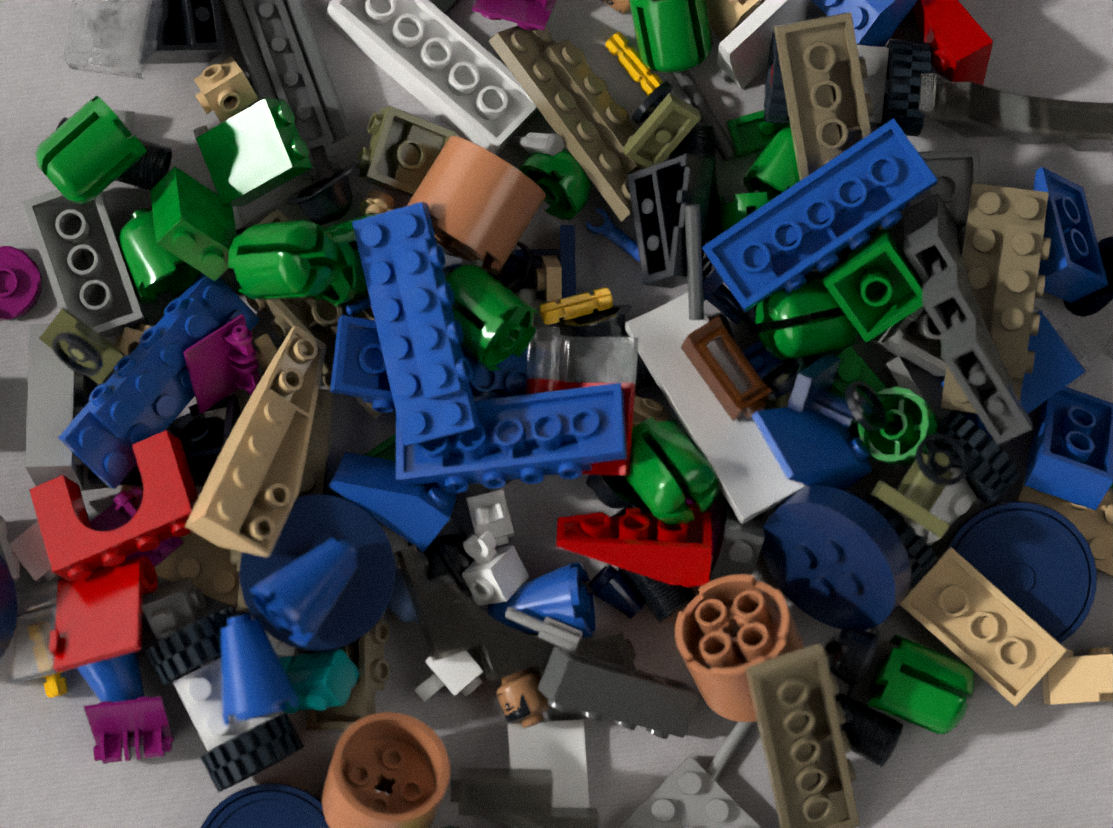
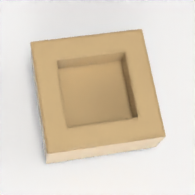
[535,255,562,303]
[254,333,278,372]

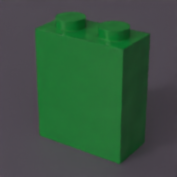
[196,98,312,206]
[150,166,237,281]

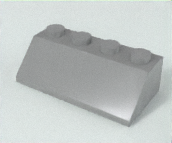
[23,189,149,338]

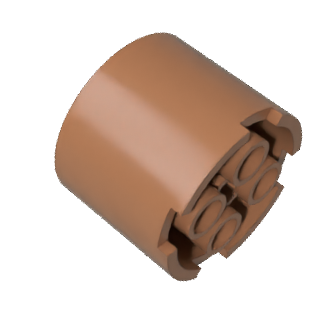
[407,136,546,274]
[675,574,805,722]
[322,712,450,828]

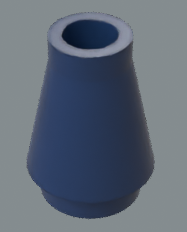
[589,564,645,619]

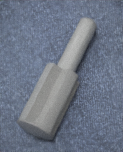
[509,132,564,156]
[505,607,583,652]

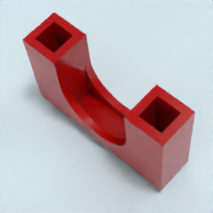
[29,430,199,581]

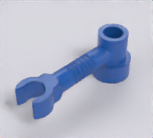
[585,208,640,262]

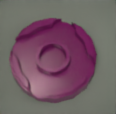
[0,246,42,320]

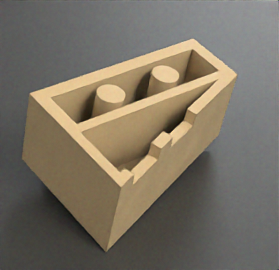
[1042,647,1113,705]

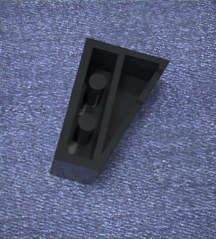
[140,0,226,64]
[627,154,714,288]

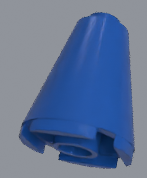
[250,538,358,646]
[488,561,596,638]
[221,614,301,725]
[76,651,145,702]

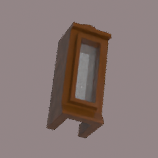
[681,316,772,422]

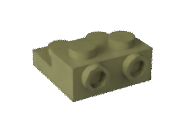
[356,106,457,196]

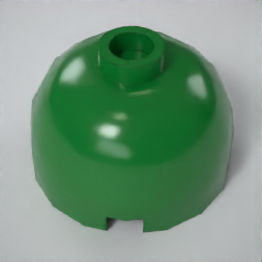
[520,147,593,220]
[858,387,938,466]

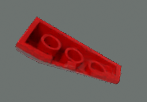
[912,0,994,88]
[556,503,712,587]

